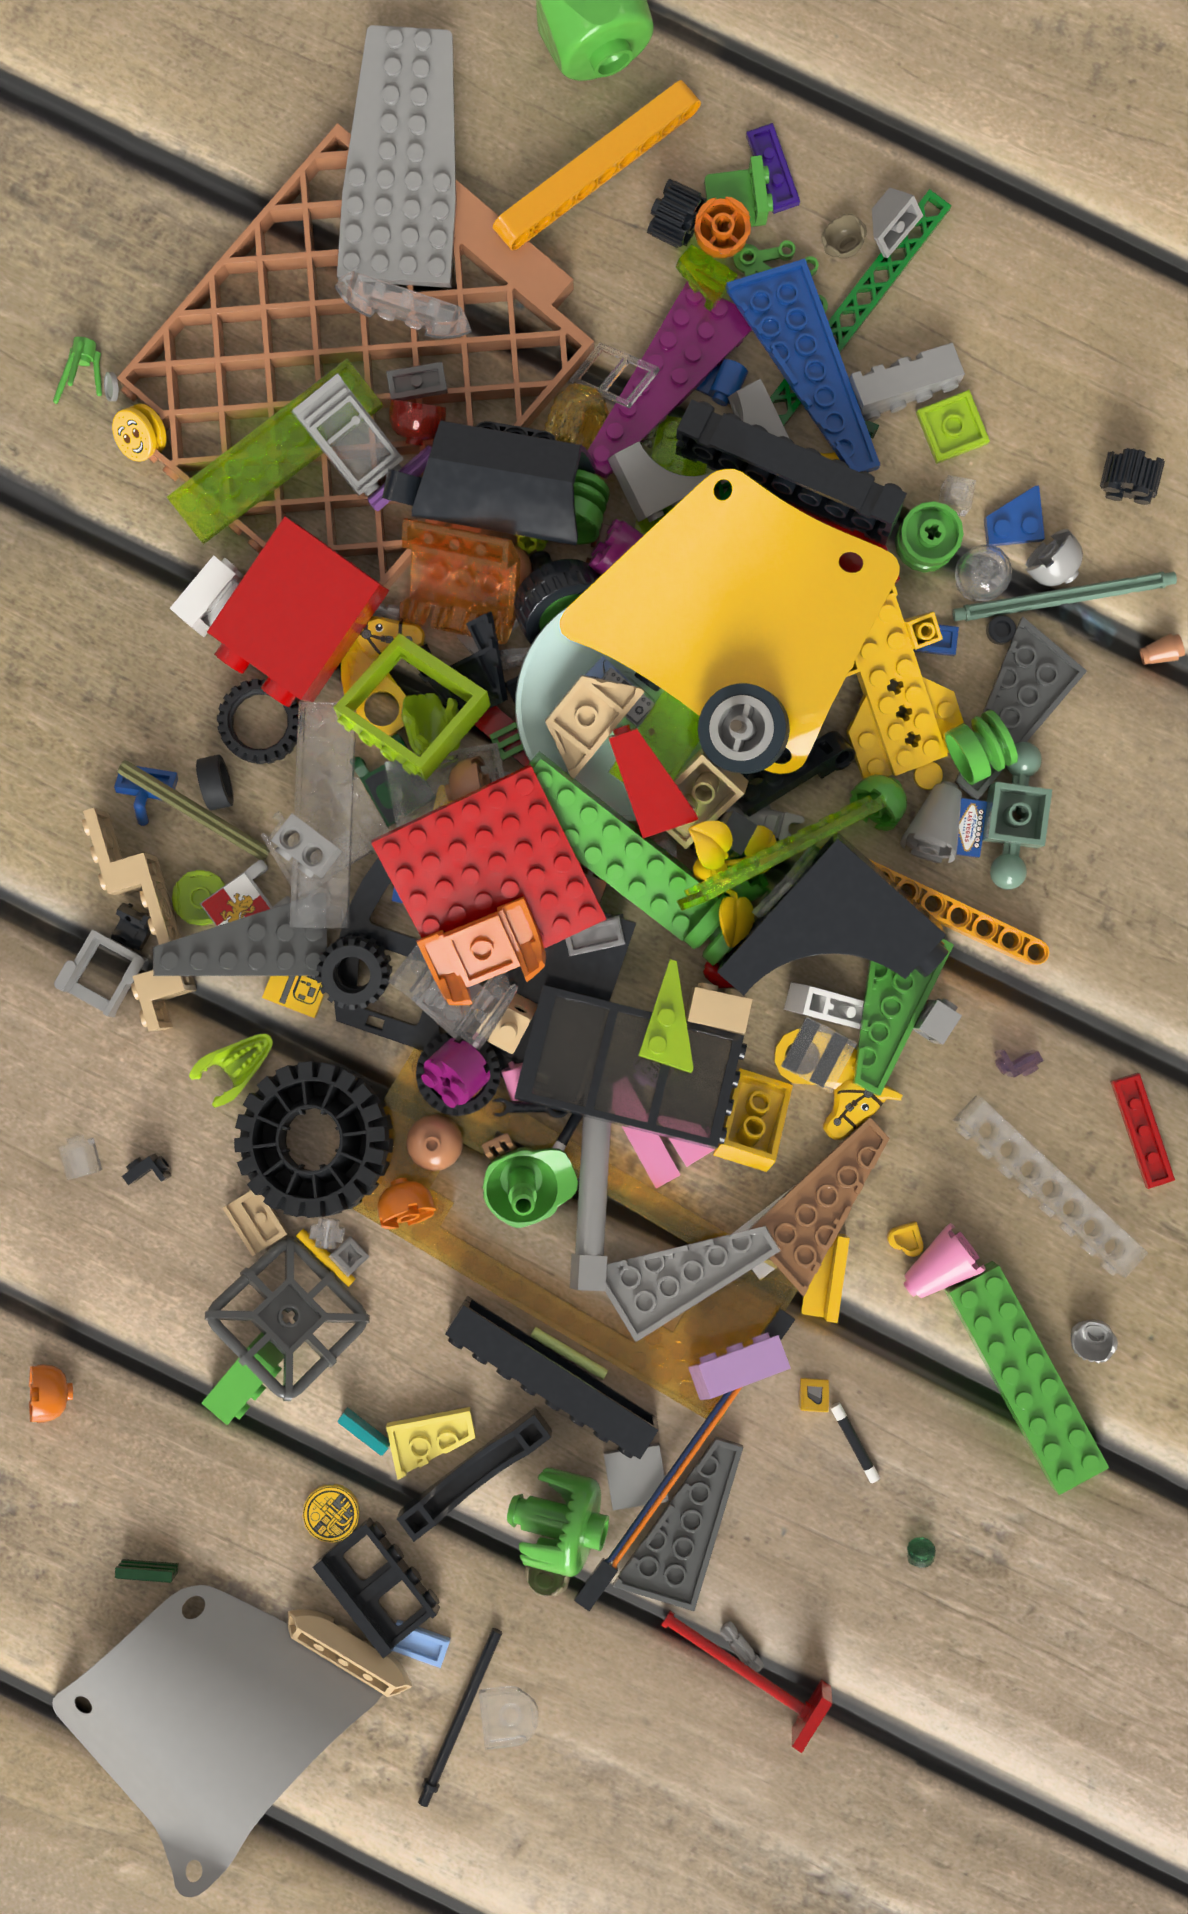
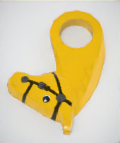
[341,616,425,736]
[773,1029,903,1140]

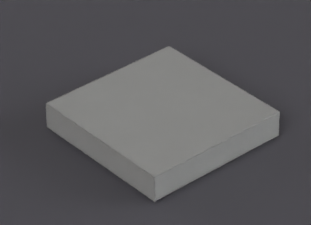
[604,1443,669,1510]

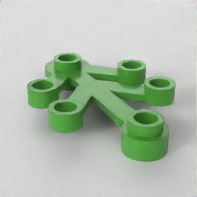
[733,240,828,314]

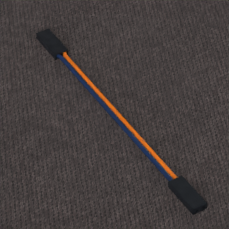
[574,1308,795,1611]

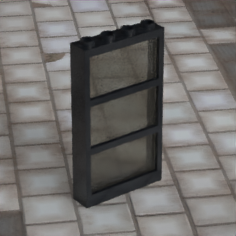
[514,985,747,1149]

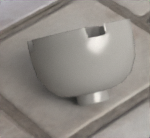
[1025,529,1083,586]

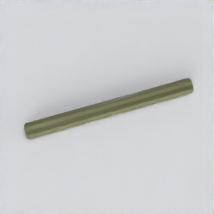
[117,760,270,861]

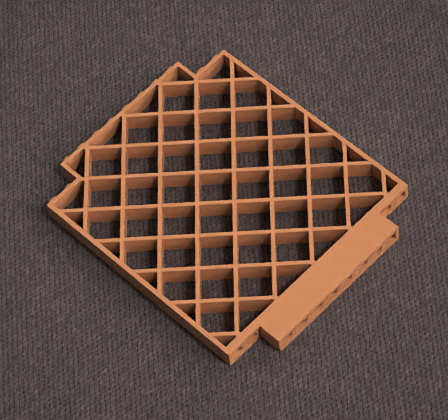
[117,123,594,589]

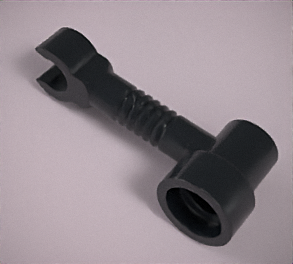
[492,1095,569,1118]

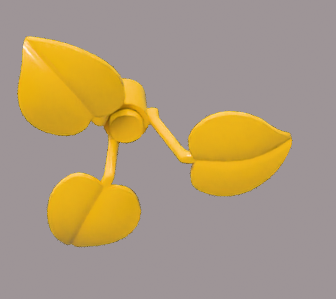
[688,821,777,948]

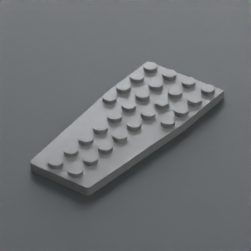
[337,25,456,288]

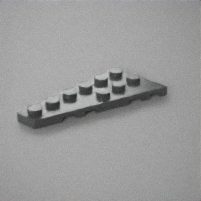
[955,617,1087,800]

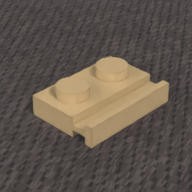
[223,1190,289,1256]

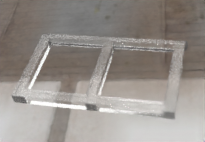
[570,342,660,408]

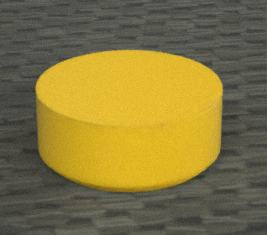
[913,762,943,790]

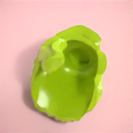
[401,693,460,759]

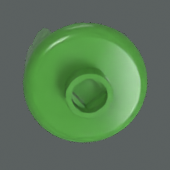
[507,1467,609,1577]

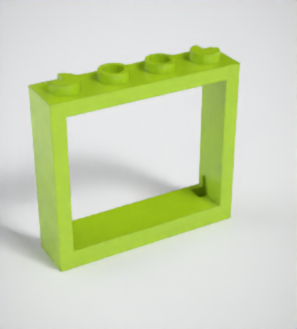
[333,633,491,781]

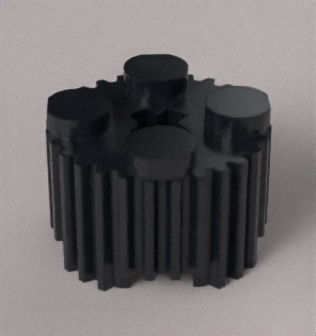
[647,179,707,248]
[1100,448,1165,505]

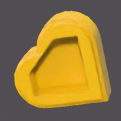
[887,1221,924,1257]

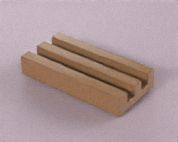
[482,1133,518,1161]

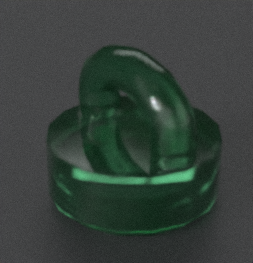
[907,1537,936,1568]

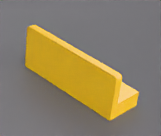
[801,1233,850,1323]

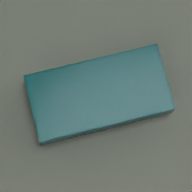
[338,1407,390,1456]

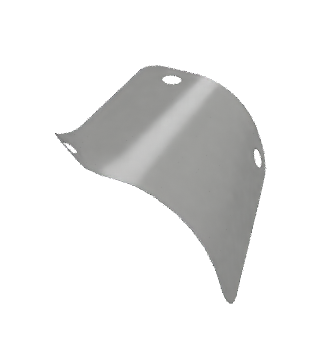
[52,1585,383,1897]

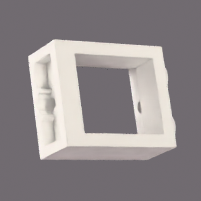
[170,555,243,637]

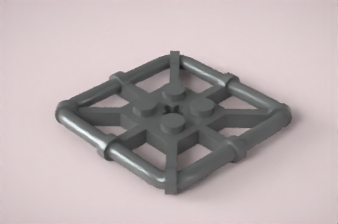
[205,1236,370,1401]

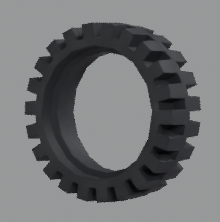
[217,679,304,764]
[416,1032,501,1116]

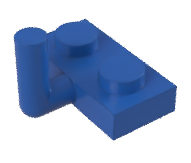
[114,766,178,826]

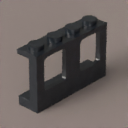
[312,1517,440,1659]

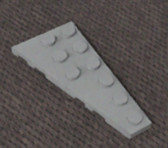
[605,1226,781,1342]

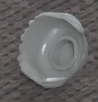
[1070,1319,1118,1364]

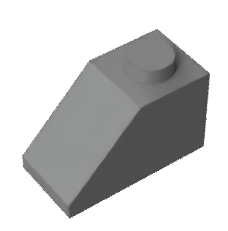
[872,188,923,259]

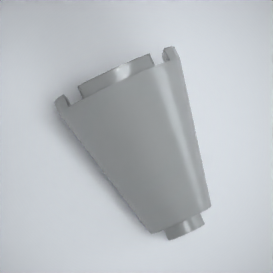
[900,781,962,863]

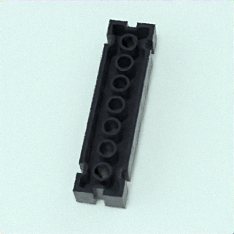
[676,399,907,546]

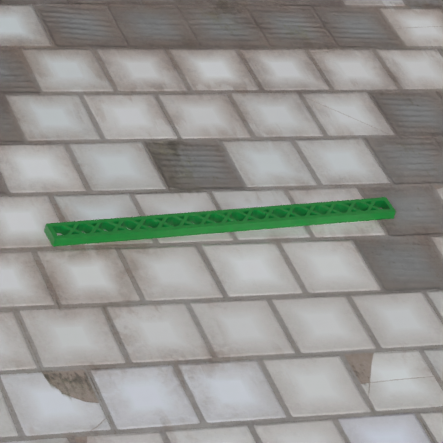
[714,189,952,500]

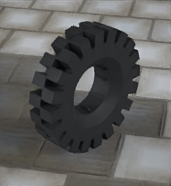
[234,1061,394,1218]

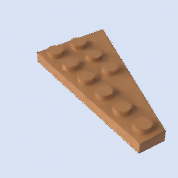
[748,1117,890,1296]

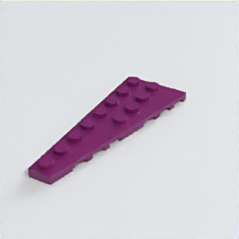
[588,279,752,479]

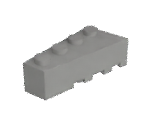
[849,343,965,422]

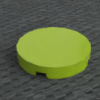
[171,870,226,926]

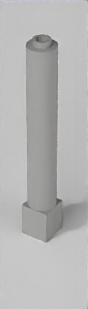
[570,1076,613,1291]

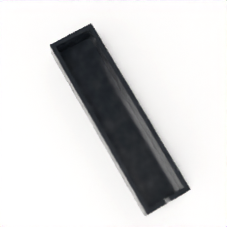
[445,1296,659,1459]

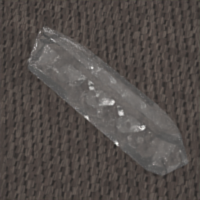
[335,271,472,339]

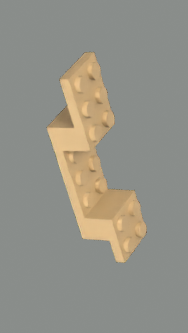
[82,808,197,1031]

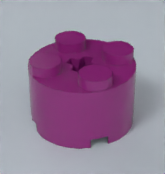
[588,519,644,576]
[421,1038,490,1108]

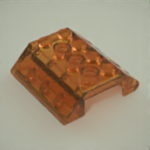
[400,518,521,645]

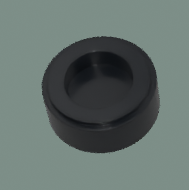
[986,615,1016,645]

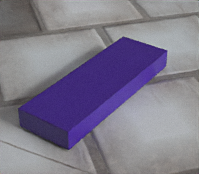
[746,123,800,214]

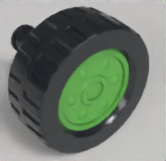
[513,550,600,645]

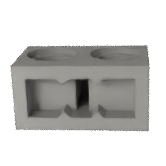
[271,813,342,879]
[913,998,962,1045]

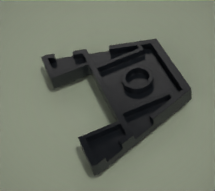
[407,611,508,711]

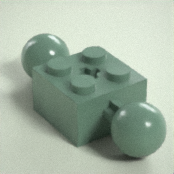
[982,742,1053,890]

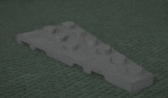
[153,891,327,976]
[613,1437,743,1611]

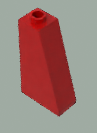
[609,724,698,839]

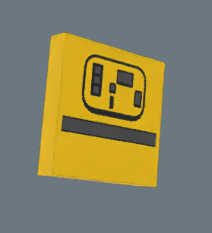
[262,976,325,1018]

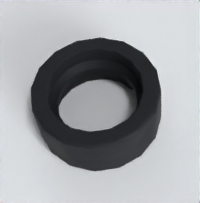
[196,754,234,811]

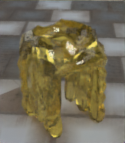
[543,383,609,451]

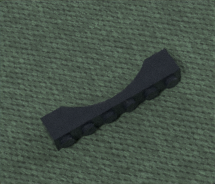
[397,1407,552,1542]

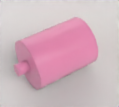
[501,1061,534,1101]

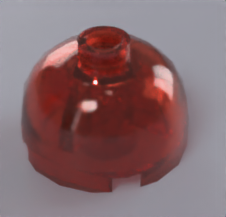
[389,399,446,446]

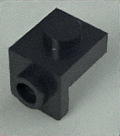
[122,1153,172,1185]

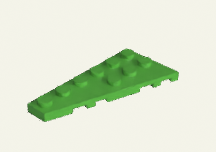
[853,939,954,1096]

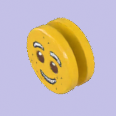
[112,404,166,461]

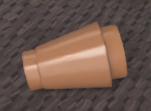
[1140,633,1185,665]

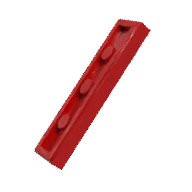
[1110,1073,1175,1189]

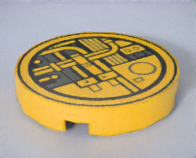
[302,1484,360,1543]

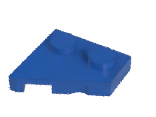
[984,485,1045,547]

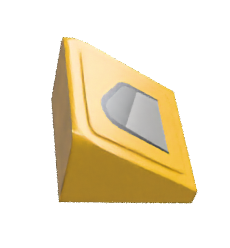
[799,1378,829,1412]

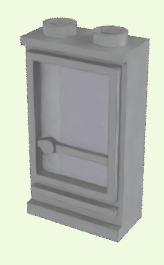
[292,373,404,496]

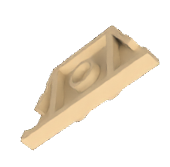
[545,675,645,779]

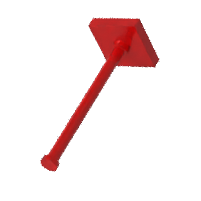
[661,1610,832,1753]

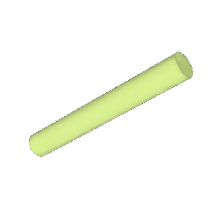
[530,1327,608,1380]

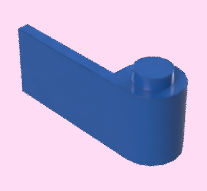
[695,359,748,406]

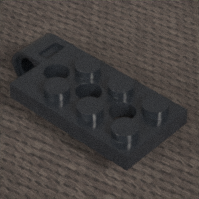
[736,731,856,817]

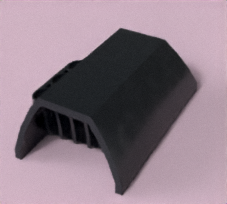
[411,421,596,546]

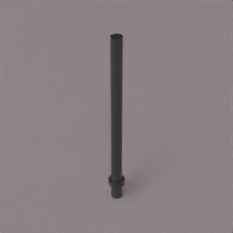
[418,1628,502,1807]

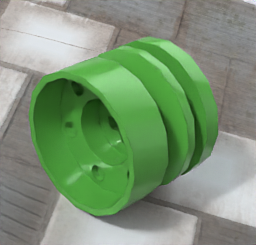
[574,469,610,545]
[945,709,1018,785]

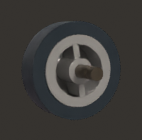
[698,683,790,774]

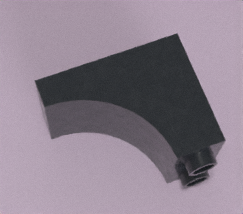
[717,831,949,996]

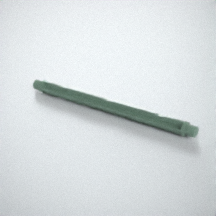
[952,571,1177,622]

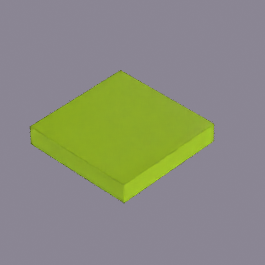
[916,390,990,464]

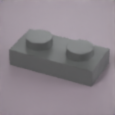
[386,362,448,403]

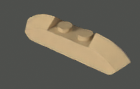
[288,1609,412,1697]

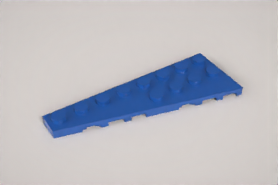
[726,258,880,473]

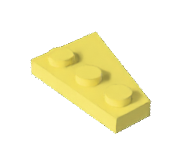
[386,1407,476,1480]

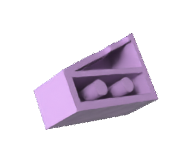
[688,1332,791,1400]

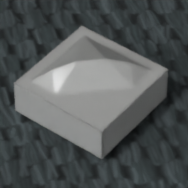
[328,1236,370,1277]

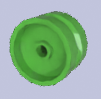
[895,501,964,572]
[683,893,733,966]

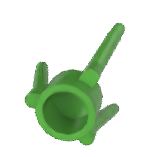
[53,337,102,404]

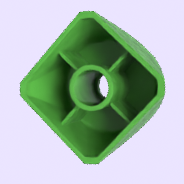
[536,0,654,81]

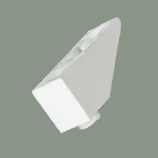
[784,982,864,1029]

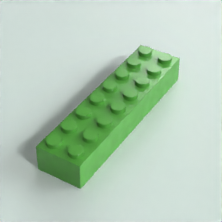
[528,751,719,941]
[944,1261,1109,1495]

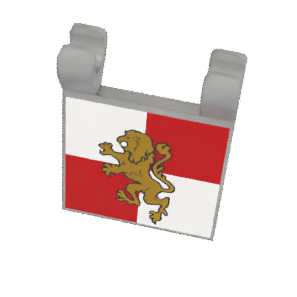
[200,860,294,926]

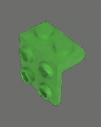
[704,155,773,227]

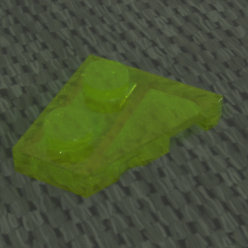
[676,244,738,312]

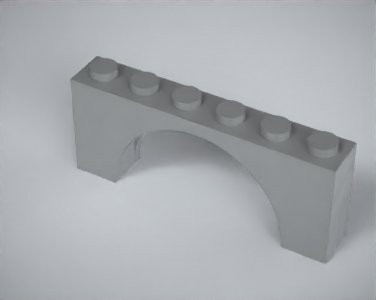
[608,379,789,523]

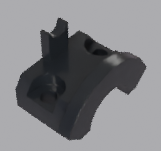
[111,903,151,951]

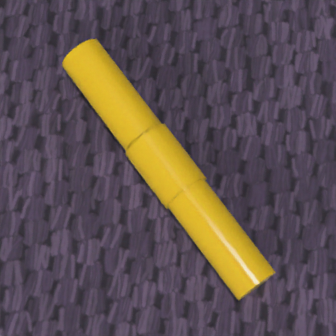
[296,1228,356,1287]

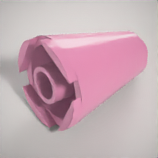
[903,1223,986,1298]

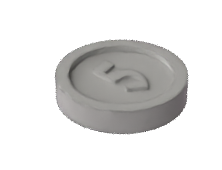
[104,372,119,402]

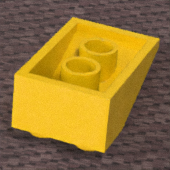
[713,1068,793,1172]

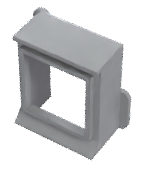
[54,929,148,1017]

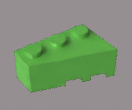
[202,1332,284,1425]

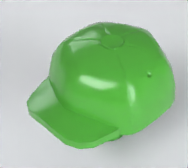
[482,1147,578,1228]

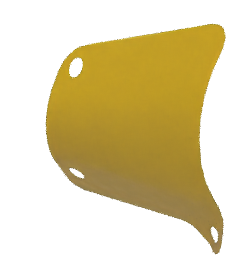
[560,469,900,774]

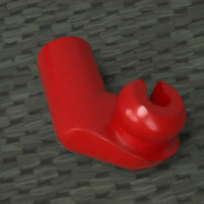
[703,961,734,988]

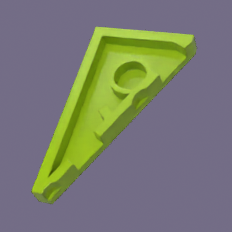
[638,959,694,1073]

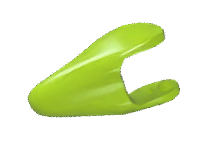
[189,1034,273,1108]

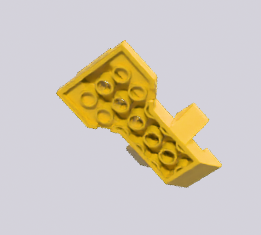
[846,584,964,780]

